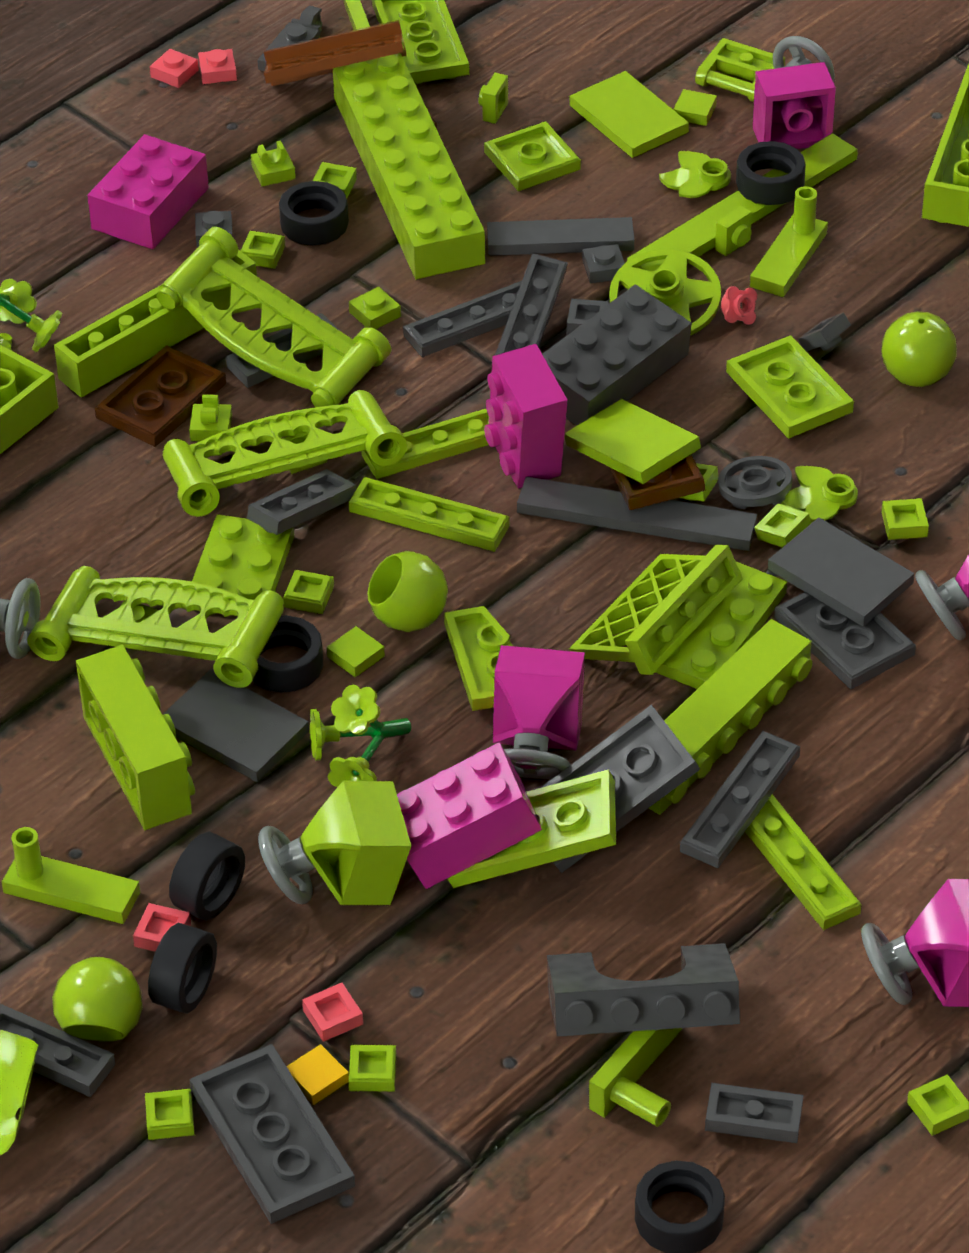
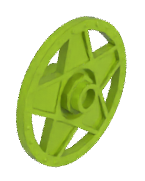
[609,249,721,336]

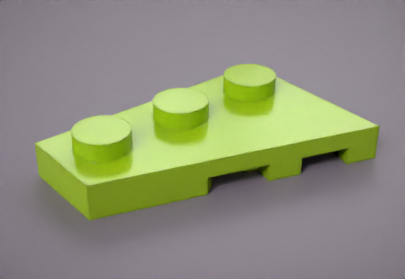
[444,606,513,711]

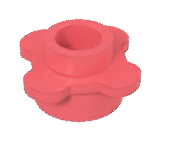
[721,286,757,325]

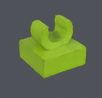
[251,140,296,186]
[189,395,232,441]

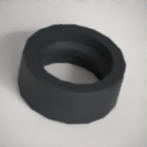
[736,141,806,205]
[279,181,349,246]
[252,615,323,693]
[169,831,245,921]
[148,923,217,1014]
[635,1160,725,1253]

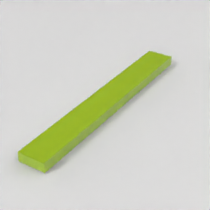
[627,133,858,272]

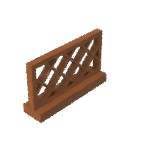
[264,20,407,86]

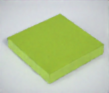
[484,121,581,191]

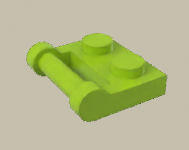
[695,38,785,102]

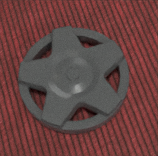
[718,456,792,509]

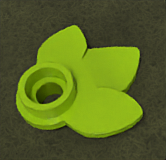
[659,151,731,198]
[780,466,858,522]

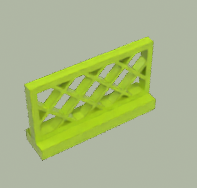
[569,545,743,675]

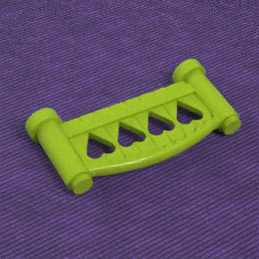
[157,227,391,407]
[163,390,407,517]
[27,566,284,688]

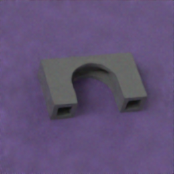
[547,943,740,1036]

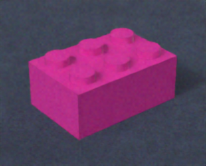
[87,134,209,249]
[484,344,568,489]
[397,742,542,889]

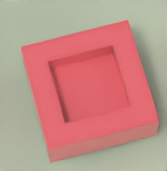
[150,49,199,88]
[198,49,237,84]
[133,903,191,952]
[302,983,363,1042]

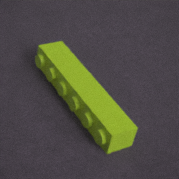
[54,249,257,398]
[649,619,813,815]

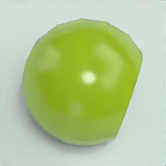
[881,311,957,387]
[367,551,448,632]
[52,957,143,1041]

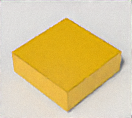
[286,1044,349,1105]

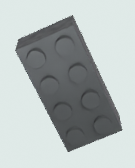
[542,284,692,426]

